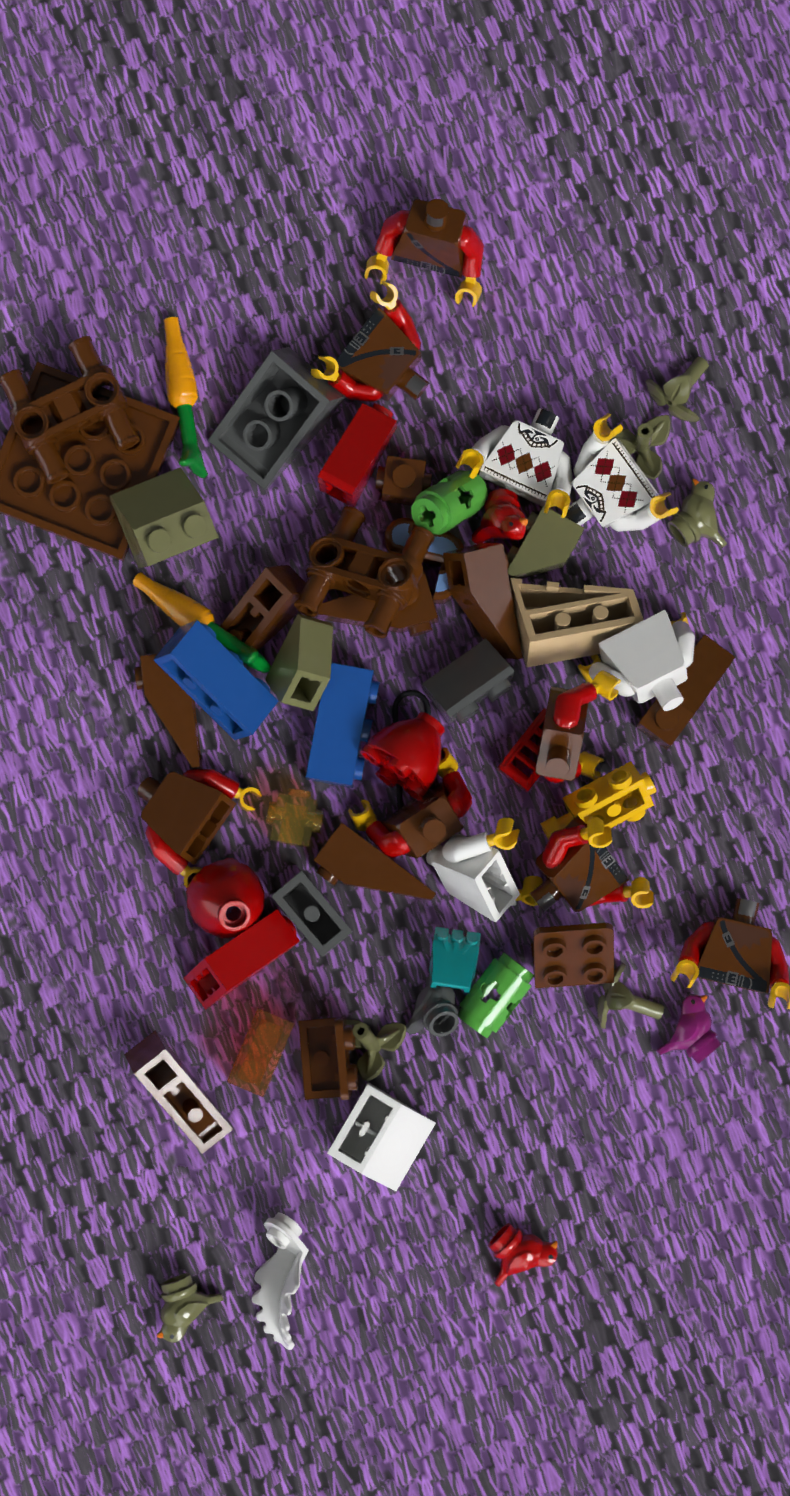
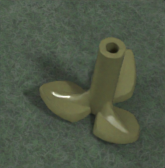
[645,357,709,422]
[610,415,671,479]
[597,963,664,1029]
[347,1019,406,1081]

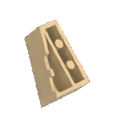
[510,578,644,667]

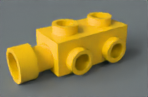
[540,761,657,840]

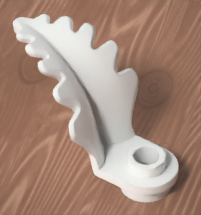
[252,1213,309,1350]

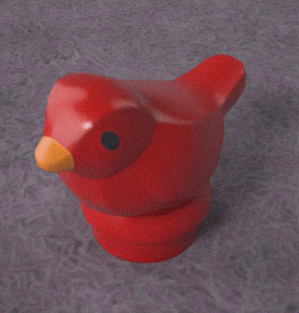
[472,489,528,544]
[488,1223,558,1287]

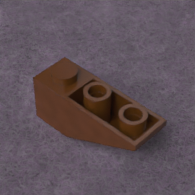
[443,543,522,660]

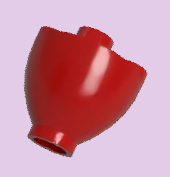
[360,712,445,800]
[186,858,264,938]

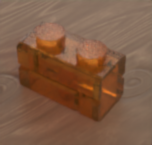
[227,1008,296,1097]

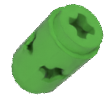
[411,470,488,535]
[458,952,534,1038]

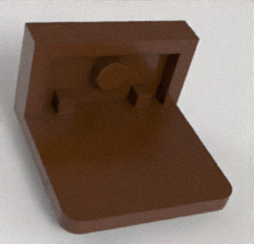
[531,923,614,989]
[298,1016,359,1100]

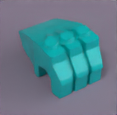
[429,927,481,993]

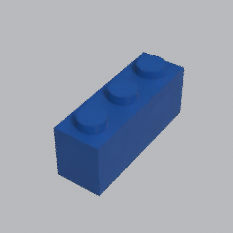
[153,620,278,740]
[306,663,380,788]

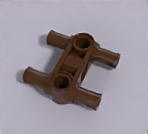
[0,336,140,485]
[294,506,435,638]

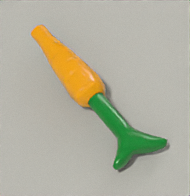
[163,317,208,478]
[133,572,271,673]

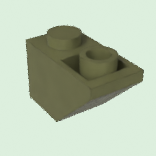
[507,506,585,581]
[265,614,333,711]

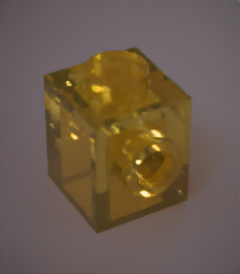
[266,788,324,848]

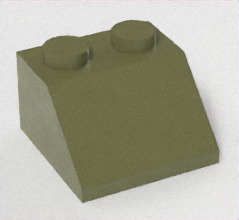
[109,467,219,568]

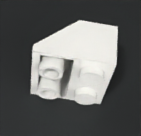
[327,1082,436,1191]

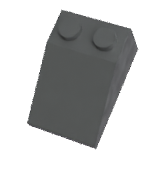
[208,347,345,490]

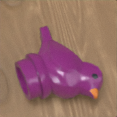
[657,994,722,1064]

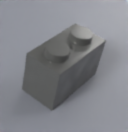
[272,871,353,958]

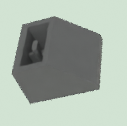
[422,639,515,725]

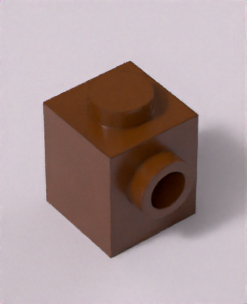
[375,456,432,506]

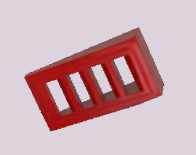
[496,708,546,793]

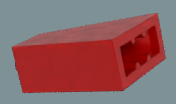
[318,403,397,508]
[183,909,300,1010]

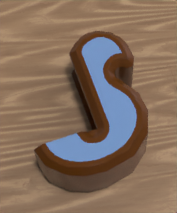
[385,518,464,604]

